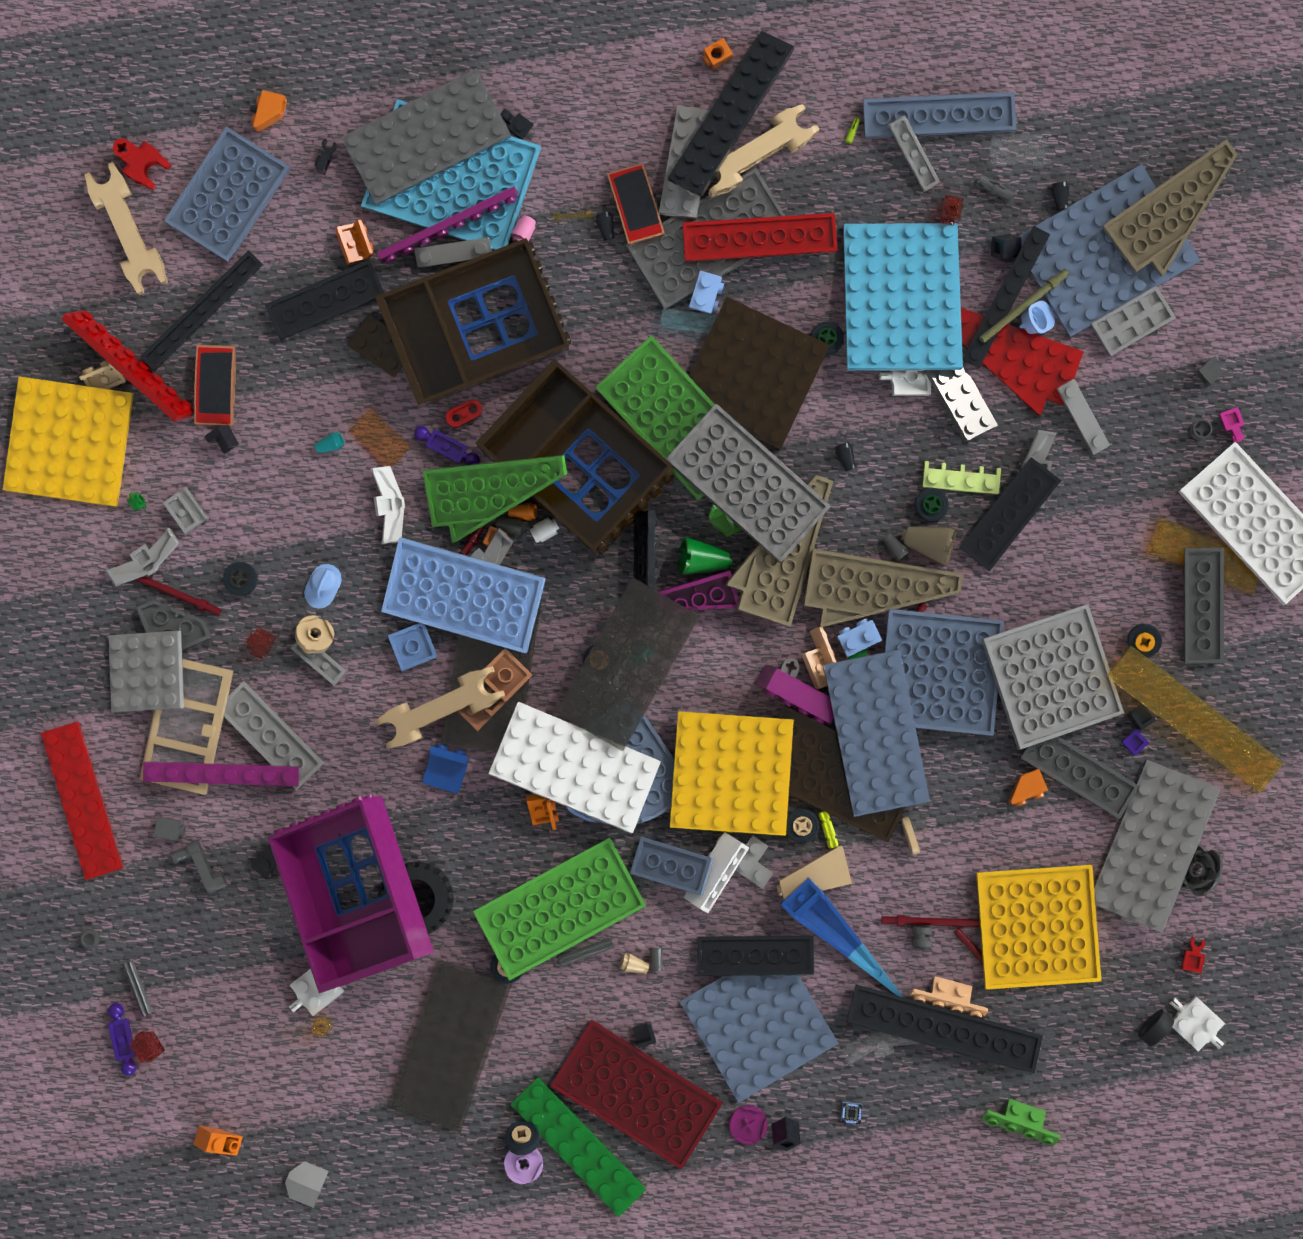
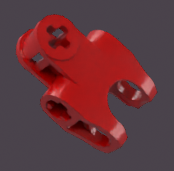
[113,138,172,191]

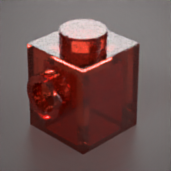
[939,194,964,226]
[246,627,277,658]
[130,1031,165,1063]

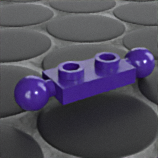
[414,426,480,465]
[108,1003,137,1076]

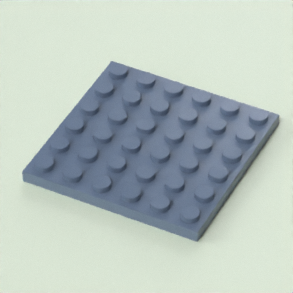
[884,609,1004,736]
[680,976,839,1103]

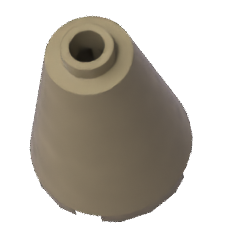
[901,526,956,565]

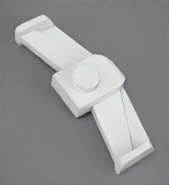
[370,466,405,544]

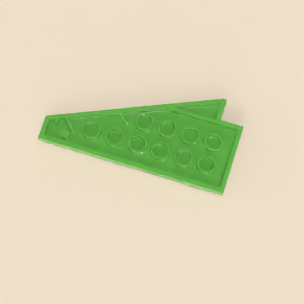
[423,455,567,543]

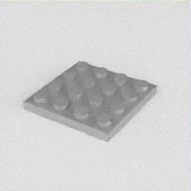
[109,631,184,712]

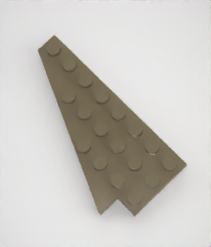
[1102,139,1238,277]
[803,549,963,627]

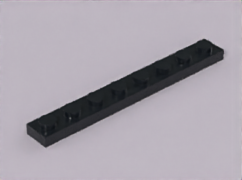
[963,226,1050,369]
[140,250,263,371]

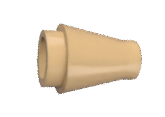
[619,953,649,974]

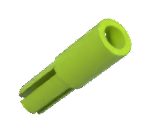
[845,117,860,144]

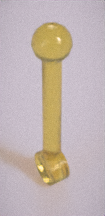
[554,210,593,221]

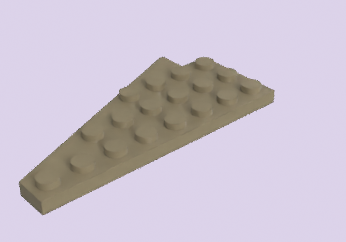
[725,475,833,627]

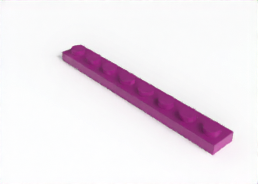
[377,186,519,264]
[143,761,300,786]

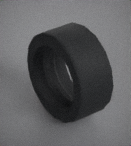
[1138,1009,1174,1047]

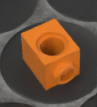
[702,38,733,70]

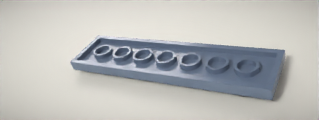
[863,92,1017,138]

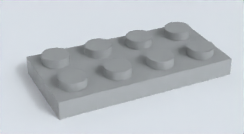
[1091,286,1176,357]

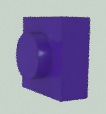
[1121,729,1149,756]

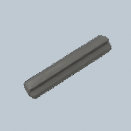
[558,938,614,966]
[123,960,152,1017]

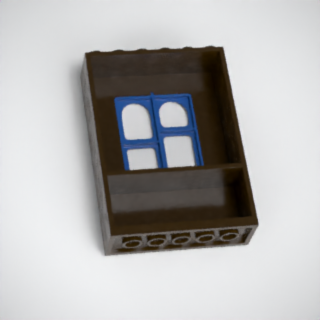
[375,238,571,408]
[476,359,675,556]

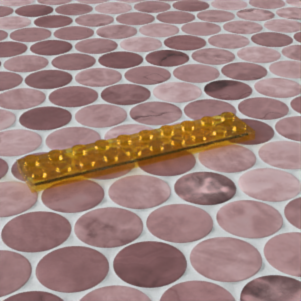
[1107,646,1284,793]

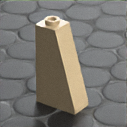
[776,845,852,899]

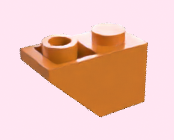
[251,90,287,132]
[1008,769,1048,807]
[193,1126,243,1156]

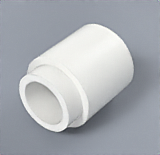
[530,517,559,543]

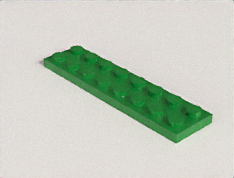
[510,1076,646,1217]

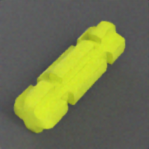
[819,811,838,849]

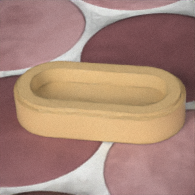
[901,816,920,855]

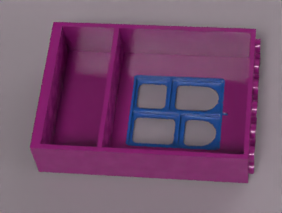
[268,794,434,993]

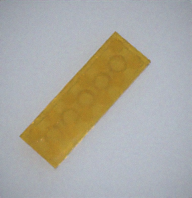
[1145,517,1259,595]

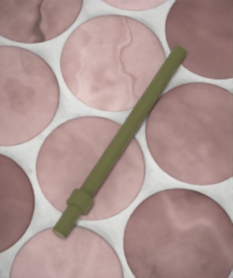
[979,269,1069,343]

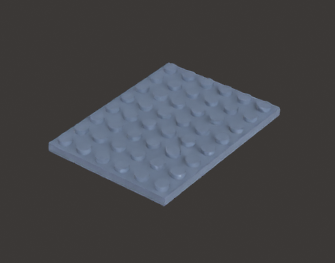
[1019,164,1200,338]

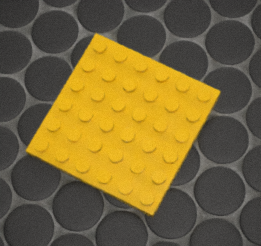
[3,377,134,507]
[670,711,794,836]
[976,865,1101,989]

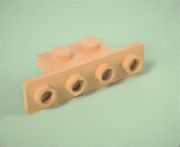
[802,627,836,690]
[909,976,988,1019]

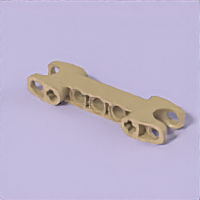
[708,104,820,198]
[84,162,168,295]
[375,666,505,749]

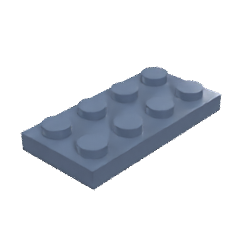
[630,837,714,896]

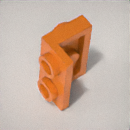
[335,219,374,265]
[526,794,559,830]

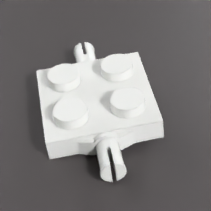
[879,370,931,396]
[289,969,345,1016]
[1170,996,1225,1052]

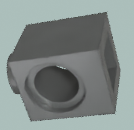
[153,817,185,841]

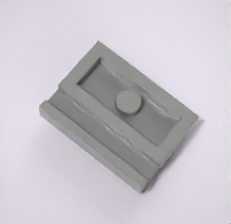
[163,487,209,534]

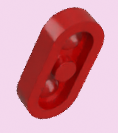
[446,399,482,428]

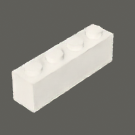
[683,832,749,913]

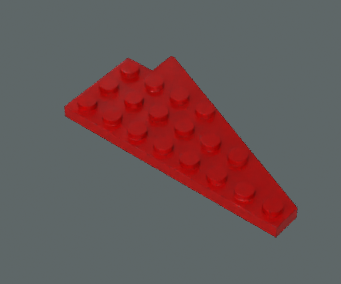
[961,308,1084,416]

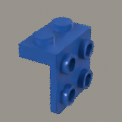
[423,744,470,793]

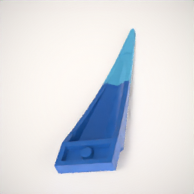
[780,877,902,997]

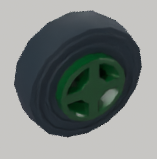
[810,321,844,356]
[914,488,949,522]

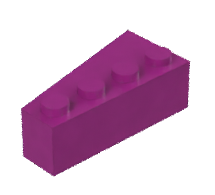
[656,570,739,611]
[755,664,834,724]

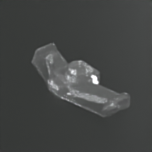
[842,1030,922,1066]

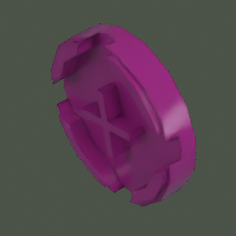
[729,1105,768,1145]

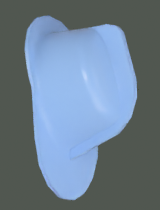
[1019,301,1055,334]
[304,564,342,609]

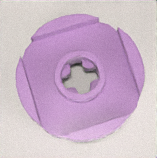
[504,1148,543,1184]

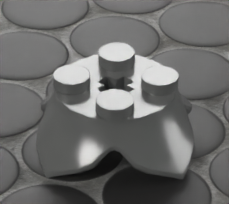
[1180,844,1223,896]

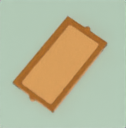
[349,408,411,468]

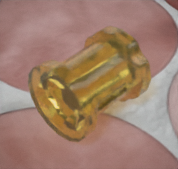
[312,1017,332,1036]

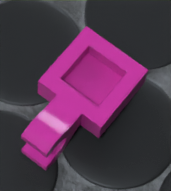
[1218,407,1245,443]

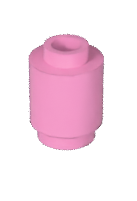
[511,215,536,242]

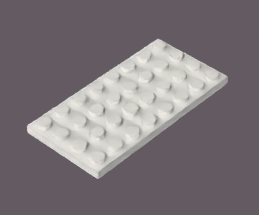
[1179,442,1303,606]
[488,702,661,834]

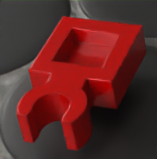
[1181,937,1205,973]

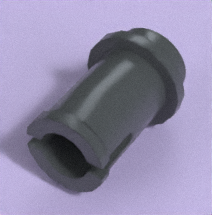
[649,948,664,971]

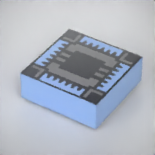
[841,1102,862,1124]

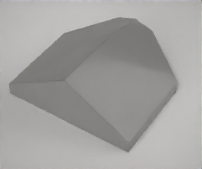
[285,1161,329,1208]

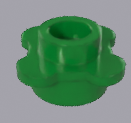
[127,492,146,511]

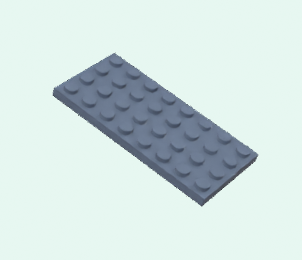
[824,650,930,817]

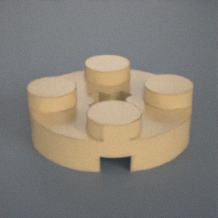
[295,615,334,654]

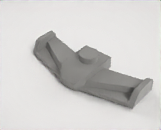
[1022,430,1057,508]
[105,528,179,587]
[470,528,514,565]

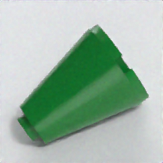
[678,537,732,576]

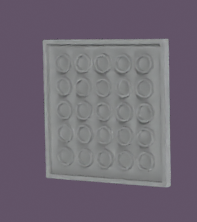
[981,604,1124,750]

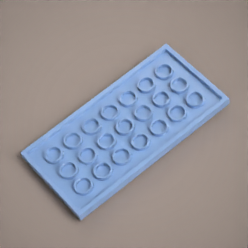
[381,537,546,653]

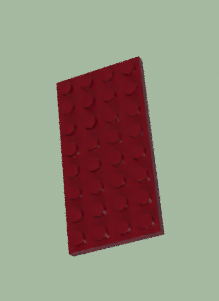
[550,1019,723,1170]

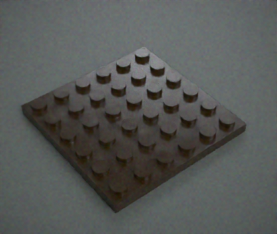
[689,296,830,450]

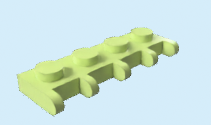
[922,461,1001,495]

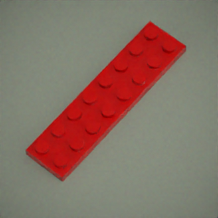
[683,213,838,262]
[61,310,194,422]
[41,721,124,880]

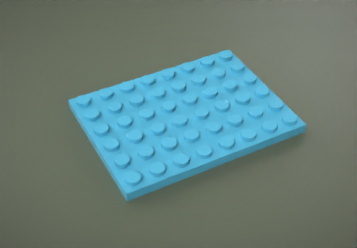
[361,99,541,250]
[843,223,963,371]

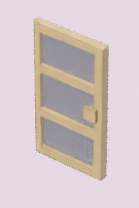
[139,659,234,795]

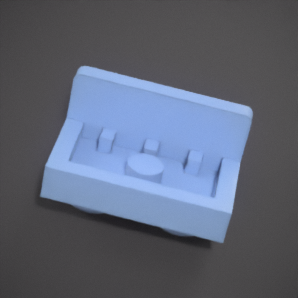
[689,271,724,316]
[836,619,882,657]

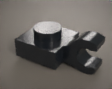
[500,108,534,140]
[315,139,337,175]

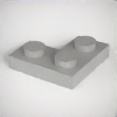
[736,835,773,889]

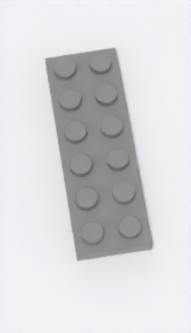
[659,105,710,220]
[224,681,325,791]

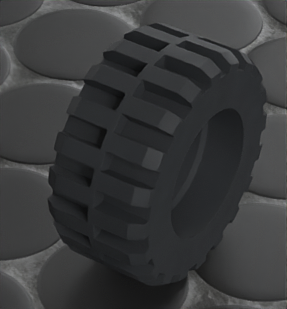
[378,861,454,934]

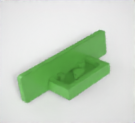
[981,1099,1060,1145]

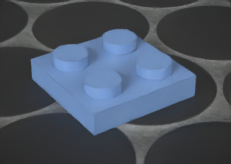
[388,623,438,672]

